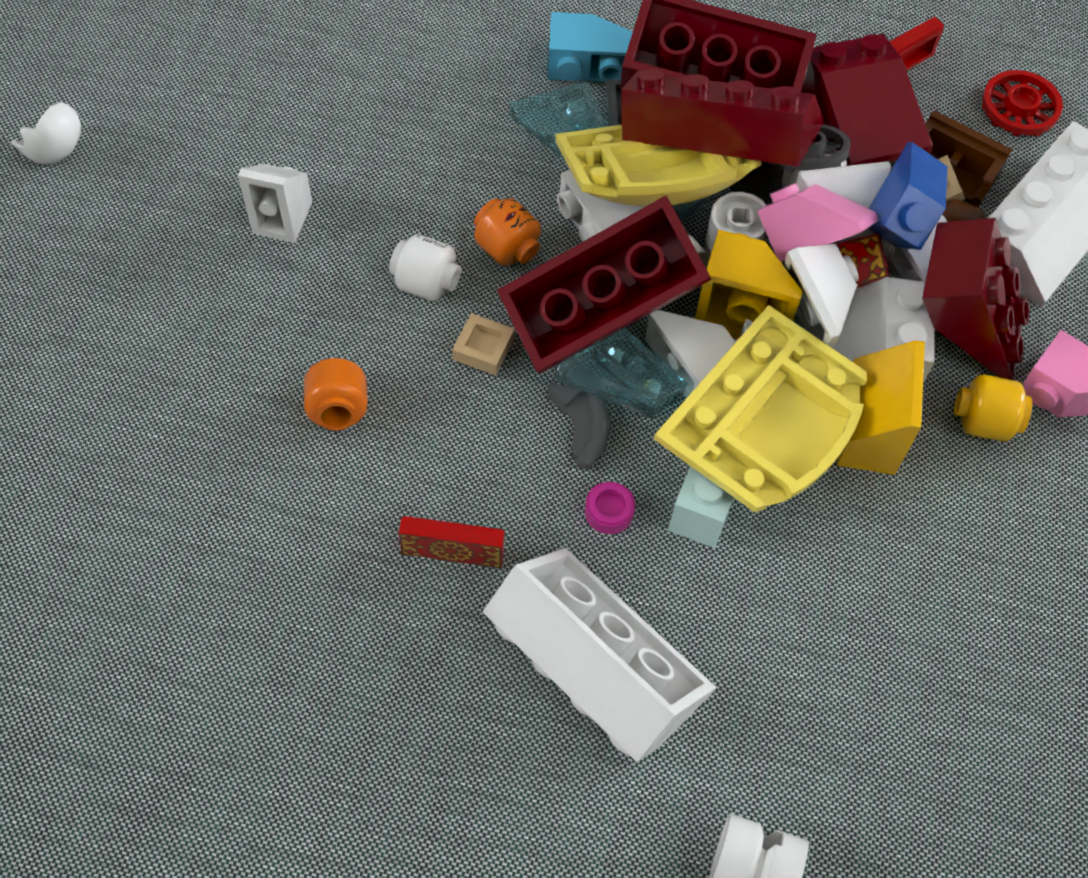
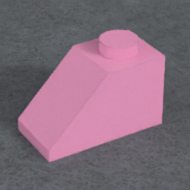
[757,183,879,262]
[1022,330,1088,418]

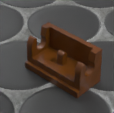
[925,110,1013,207]

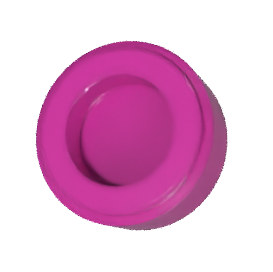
[584,482,636,534]

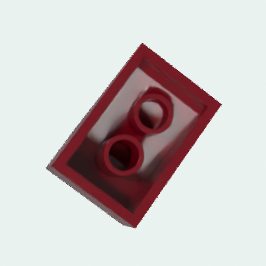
[801,34,933,166]

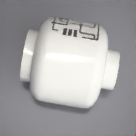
[389,234,462,301]

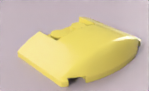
[555,125,761,207]
[653,305,867,512]

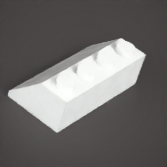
[989,121,1088,307]
[483,548,717,762]

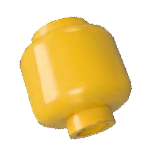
[954,375,1032,442]

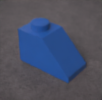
[867,142,948,250]

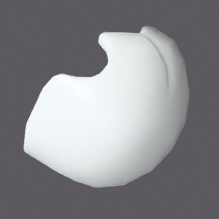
[11,102,81,165]

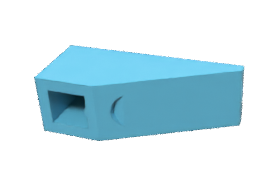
[548,12,633,82]

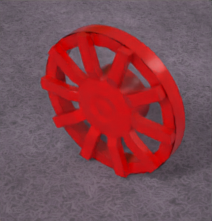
[982,70,1063,137]

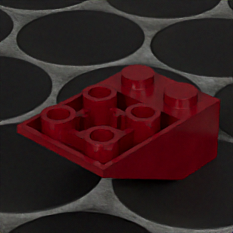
[922,218,1030,380]

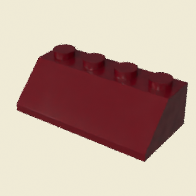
[620,0,817,92]
[621,68,823,167]
[497,195,712,374]

